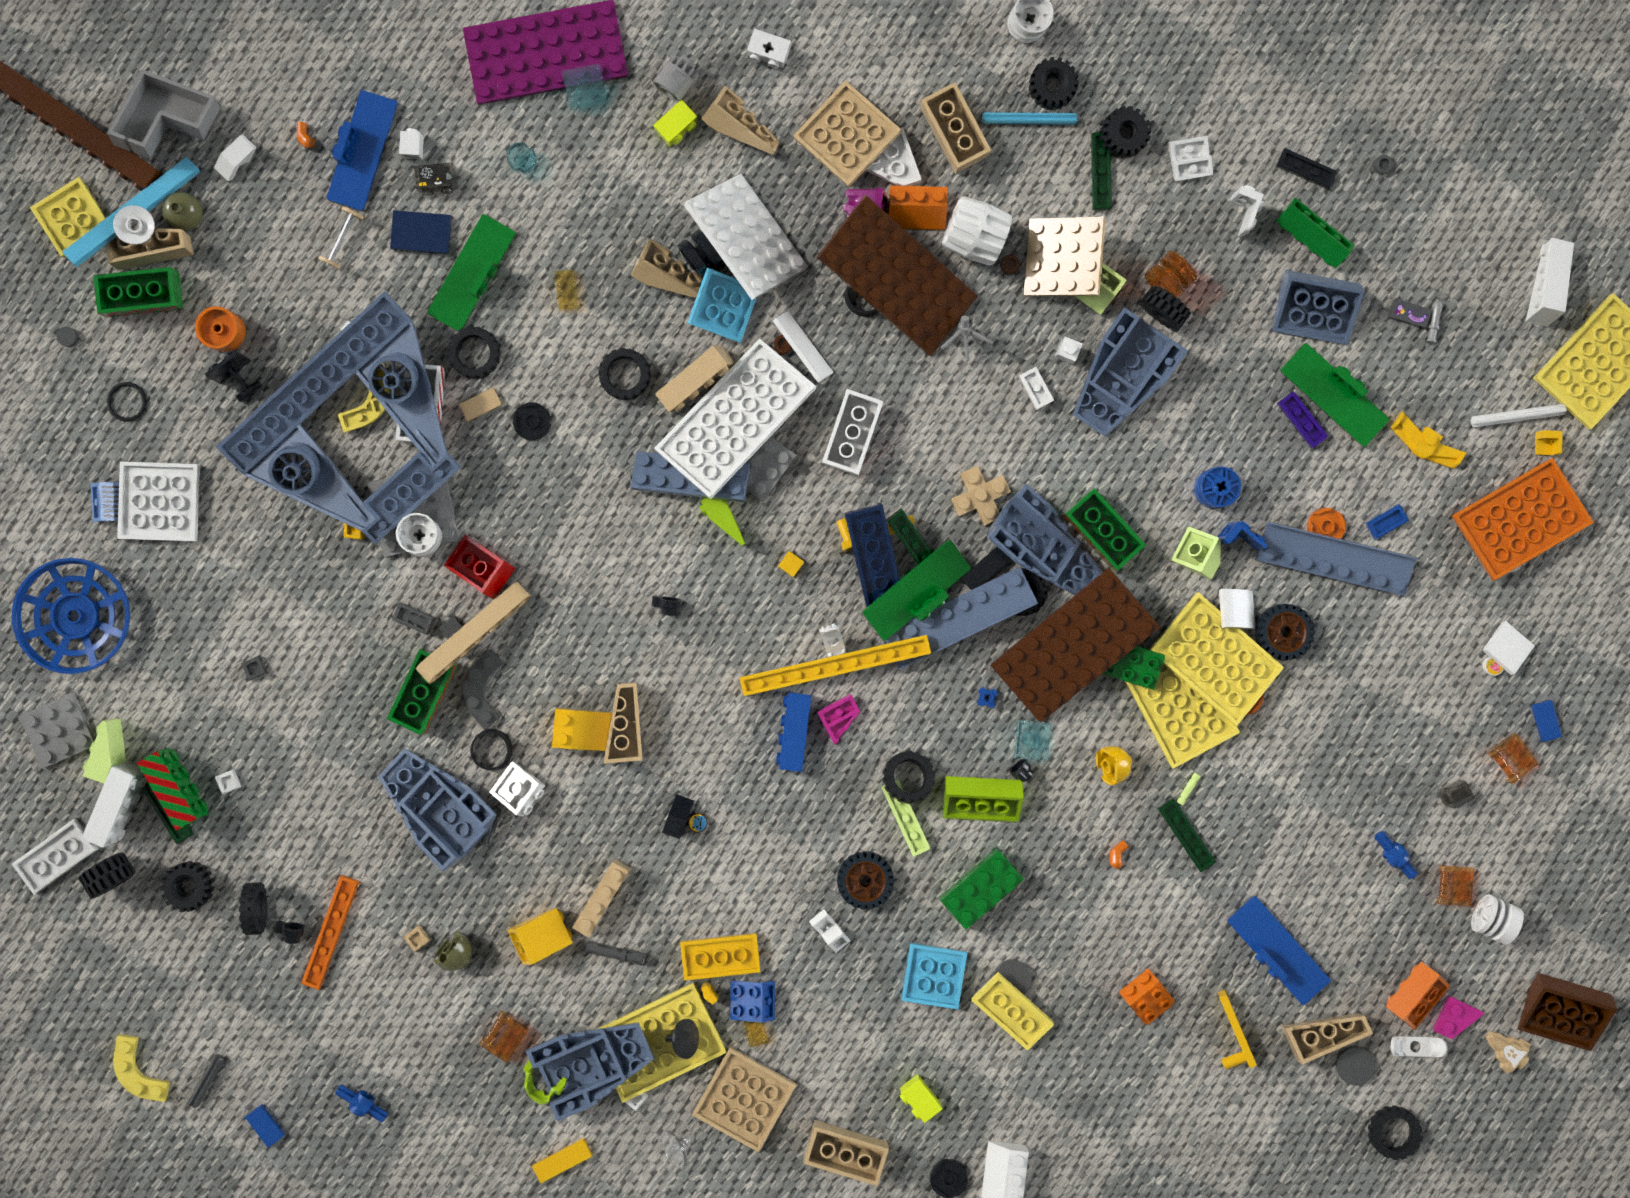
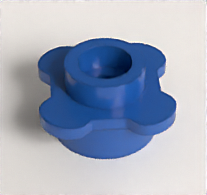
[977,687,998,708]

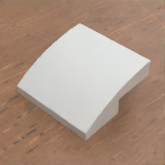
[1168,136,1213,181]
[1219,589,1256,629]

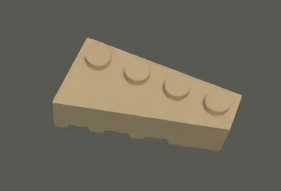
[106,228,193,271]
[604,682,642,764]
[1281,1013,1373,1065]

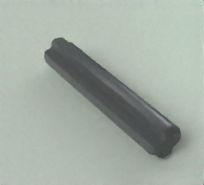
[188,1054,224,1108]

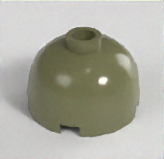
[161,192,203,232]
[434,931,472,971]

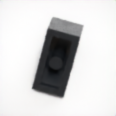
[662,794,695,839]

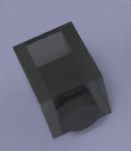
[1440,779,1475,809]

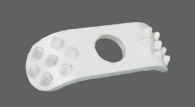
[819,623,846,657]
[1390,1036,1448,1057]

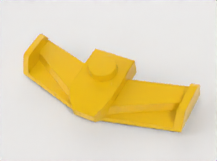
[1390,411,1466,469]

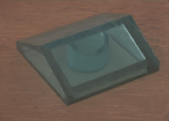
[562,63,608,110]
[1014,720,1051,760]

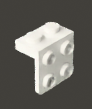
[1230,186,1264,237]

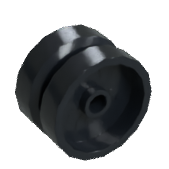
[677,229,724,280]

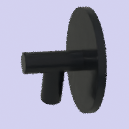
[666,1019,699,1059]

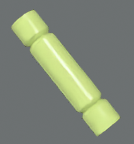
[1176,773,1201,806]

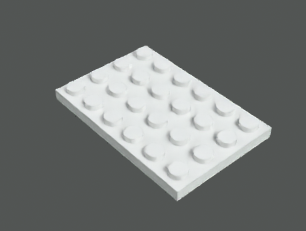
[684,174,808,300]

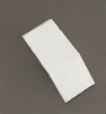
[214,134,257,181]
[809,910,851,953]

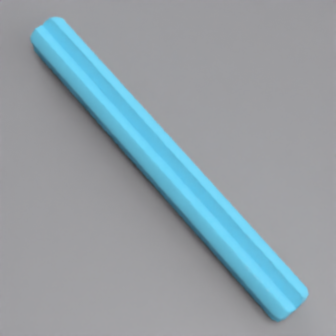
[982,112,1077,125]

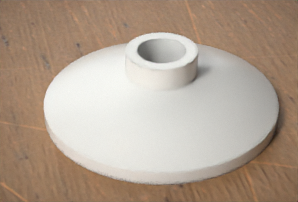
[113,205,155,245]

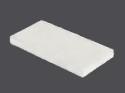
[12,818,99,895]

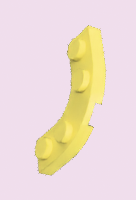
[338,363,390,433]
[113,1034,170,1102]

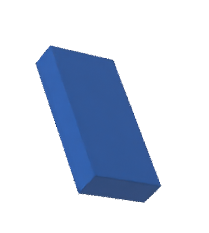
[1365,504,1409,540]
[1531,700,1562,742]
[245,1104,285,1148]

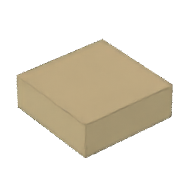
[403,925,431,952]

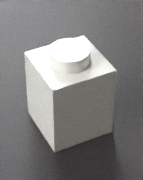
[399,128,424,160]
[1055,337,1083,364]

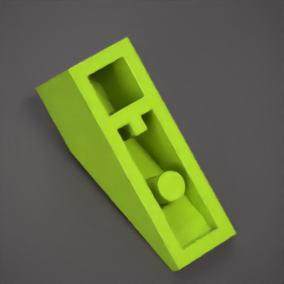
[699,498,746,546]

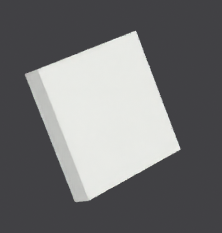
[1482,621,1535,675]

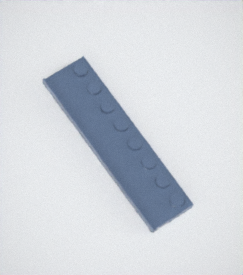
[1255,521,1417,596]
[885,567,1038,670]

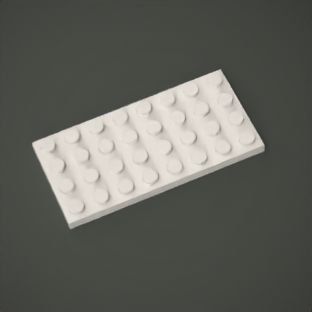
[654,338,816,499]

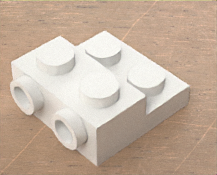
[489,761,545,817]

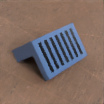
[91,482,119,522]

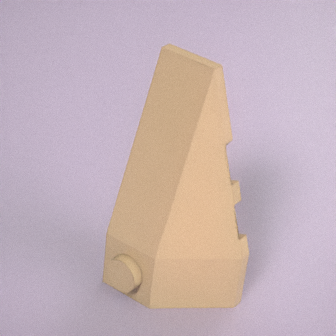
[701,86,780,155]
[630,238,702,298]

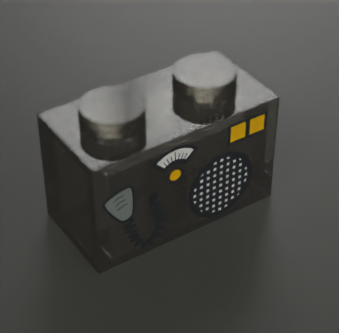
[414,162,458,196]

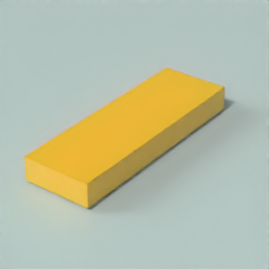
[532,1138,593,1183]

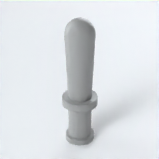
[1426,301,1443,344]

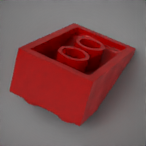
[444,534,516,600]

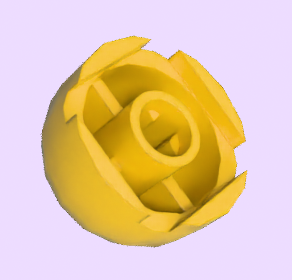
[1096,746,1132,785]

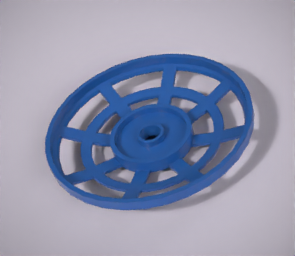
[11,558,130,674]

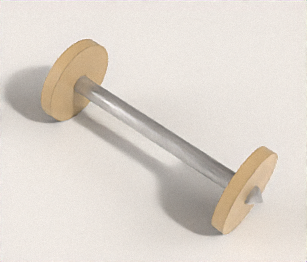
[318,206,364,269]

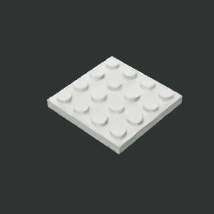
[117,462,200,541]

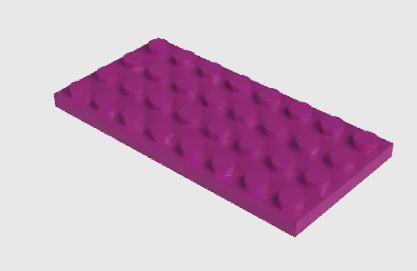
[463,0,628,105]

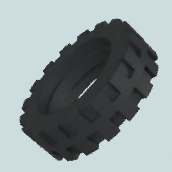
[447,326,501,379]
[598,348,651,400]
[882,751,935,804]
[239,882,268,935]
[1368,1105,1423,1160]

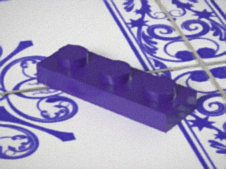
[1276,391,1328,449]

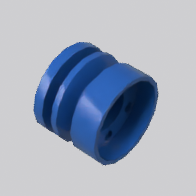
[1194,466,1241,509]

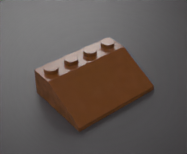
[1518,973,1618,1051]

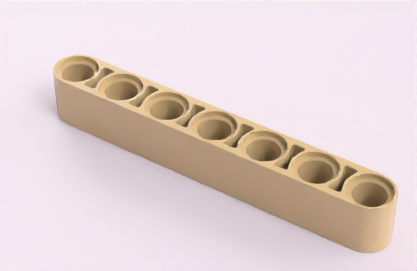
[416,582,531,684]

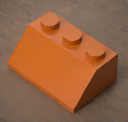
[888,186,948,230]
[1385,962,1450,1030]

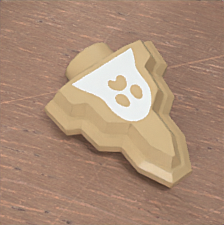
[1485,1031,1531,1074]

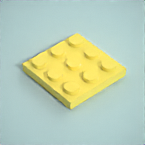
[30,177,107,258]

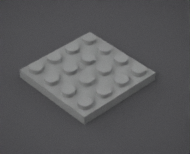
[367,477,460,557]

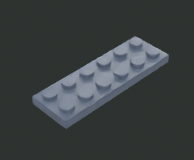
[630,451,750,502]

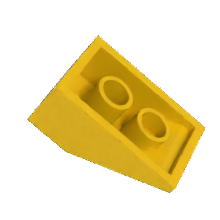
[552,708,612,751]

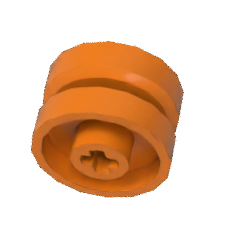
[195,306,246,353]

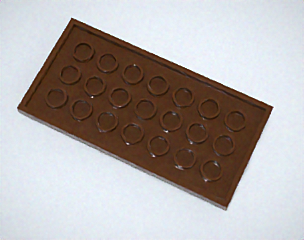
[816,195,978,356]
[990,567,1160,723]

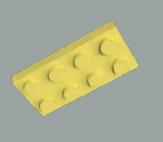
[972,972,1054,1051]

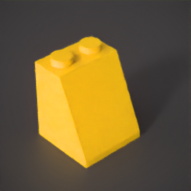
[507,908,573,965]

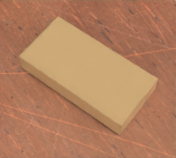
[459,388,502,422]

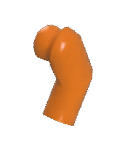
[297,122,316,149]
[1109,840,1129,869]

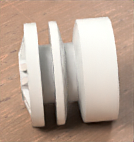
[1007,0,1054,43]
[396,513,442,557]
[1471,894,1524,945]

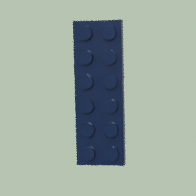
[844,503,900,608]

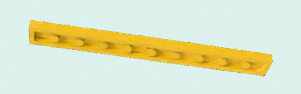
[739,635,931,696]

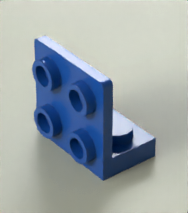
[1217,521,1268,550]
[730,980,775,1022]

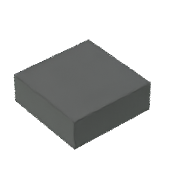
[241,656,268,681]

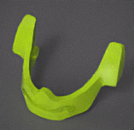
[523,1060,567,1105]

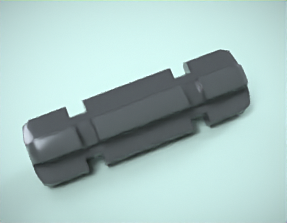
[481,807,502,845]

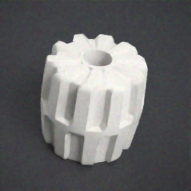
[942,196,1012,265]

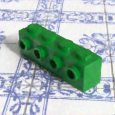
[1276,198,1355,269]

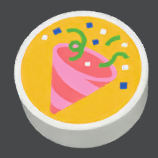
[1483,657,1504,676]

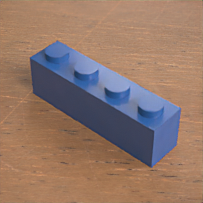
[776,692,811,772]

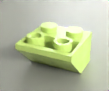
[1074,262,1127,315]

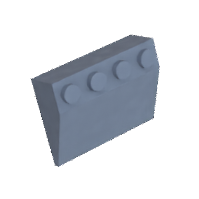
[1272,270,1365,345]

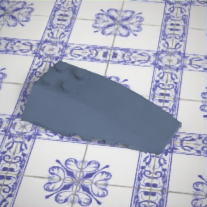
[1073,307,1188,436]
[988,484,1102,595]
[378,749,497,871]
[526,1022,655,1121]

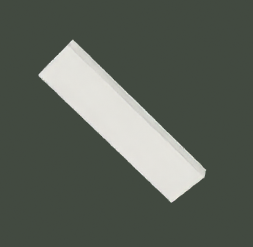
[773,311,834,383]

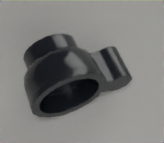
[651,595,681,616]
[1009,758,1033,783]
[276,921,304,944]

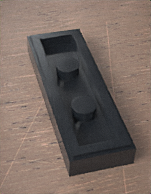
[1275,148,1337,190]
[960,547,1011,590]

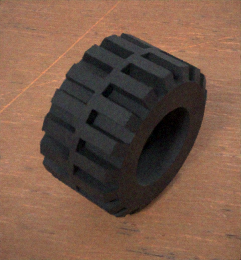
[78,852,136,898]

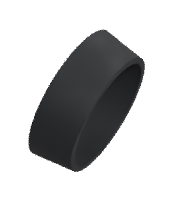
[844,285,878,317]
[470,729,513,771]

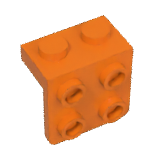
[1119,968,1175,1025]

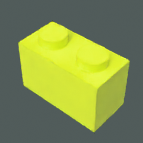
[653,99,698,147]
[900,1074,943,1123]

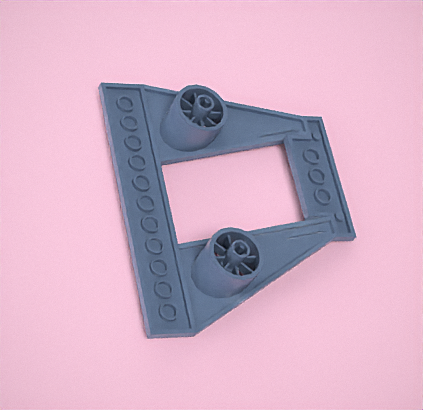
[216,291,461,545]

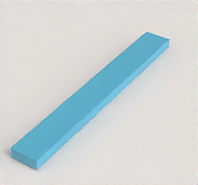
[62,157,200,268]

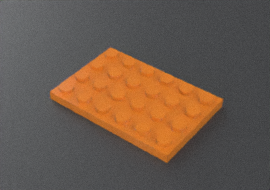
[1452,457,1594,581]

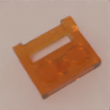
[1488,733,1539,784]
[1436,865,1474,906]
[479,1011,529,1063]

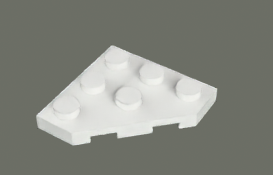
[865,127,922,186]

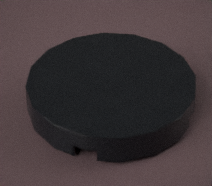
[512,402,551,441]
[930,1159,968,1198]

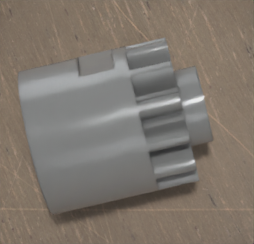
[653,54,699,103]

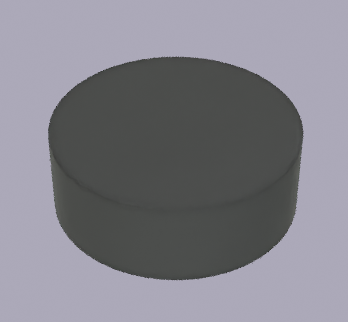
[1373,155,1394,175]
[56,327,79,347]

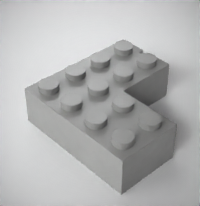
[107,69,220,159]

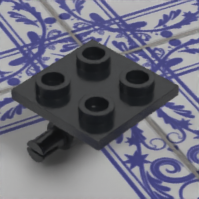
[204,351,262,402]

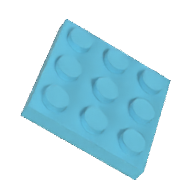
[688,268,756,343]
[901,942,967,1010]

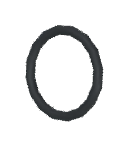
[107,382,147,422]

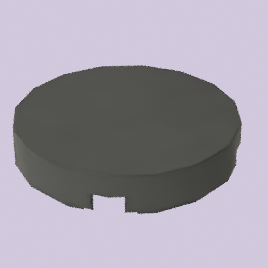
[994,959,1032,995]
[1336,1046,1375,1085]

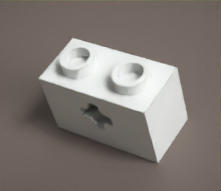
[747,29,791,69]

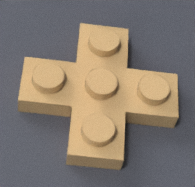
[950,465,1011,526]

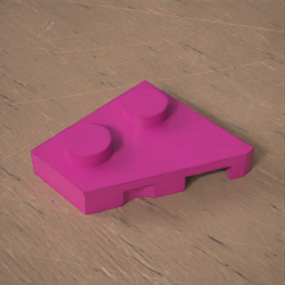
[817,693,860,744]
[1432,995,1484,1039]

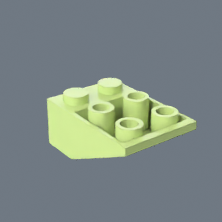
[83,718,126,783]

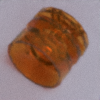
[1145,250,1197,298]

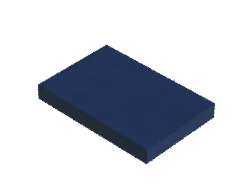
[390,210,452,254]

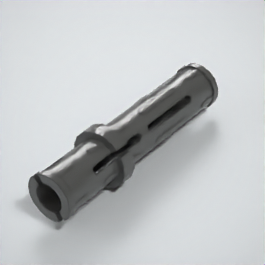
[585,940,644,965]

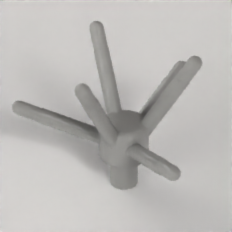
[941,316,993,362]

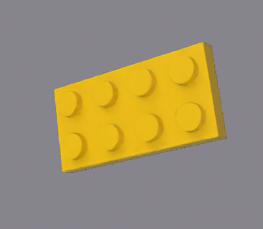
[680,933,761,981]

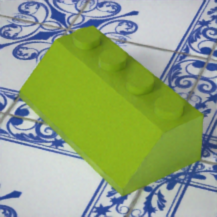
[943,776,1024,822]

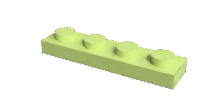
[881,779,931,857]

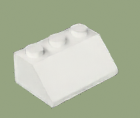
[981,1141,1029,1198]

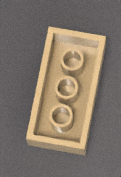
[919,82,991,174]
[803,1120,889,1186]

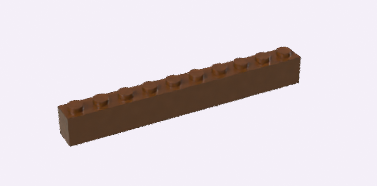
[0,61,163,191]

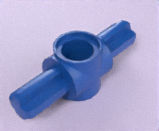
[1374,831,1418,880]
[335,1084,388,1122]

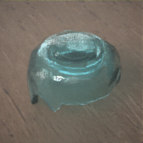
[507,142,537,174]

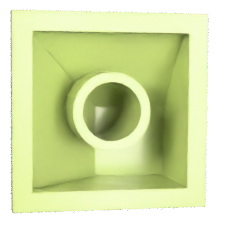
[1171,526,1221,580]

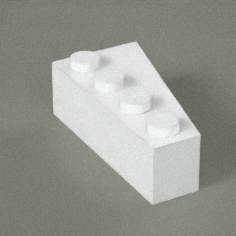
[1525,238,1574,327]

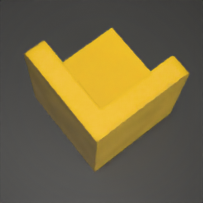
[1535,430,1563,455]

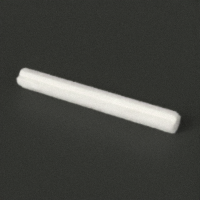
[1470,404,1567,427]

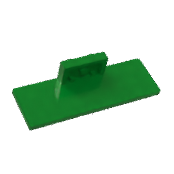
[427,214,516,331]
[1280,343,1389,447]
[862,540,971,641]
[1102,646,1165,690]

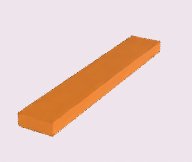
[301,875,360,990]

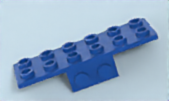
[326,90,398,211]
[1227,896,1331,1005]

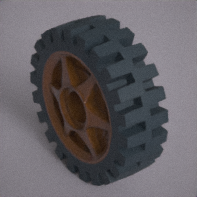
[1255,604,1315,660]
[837,851,894,910]

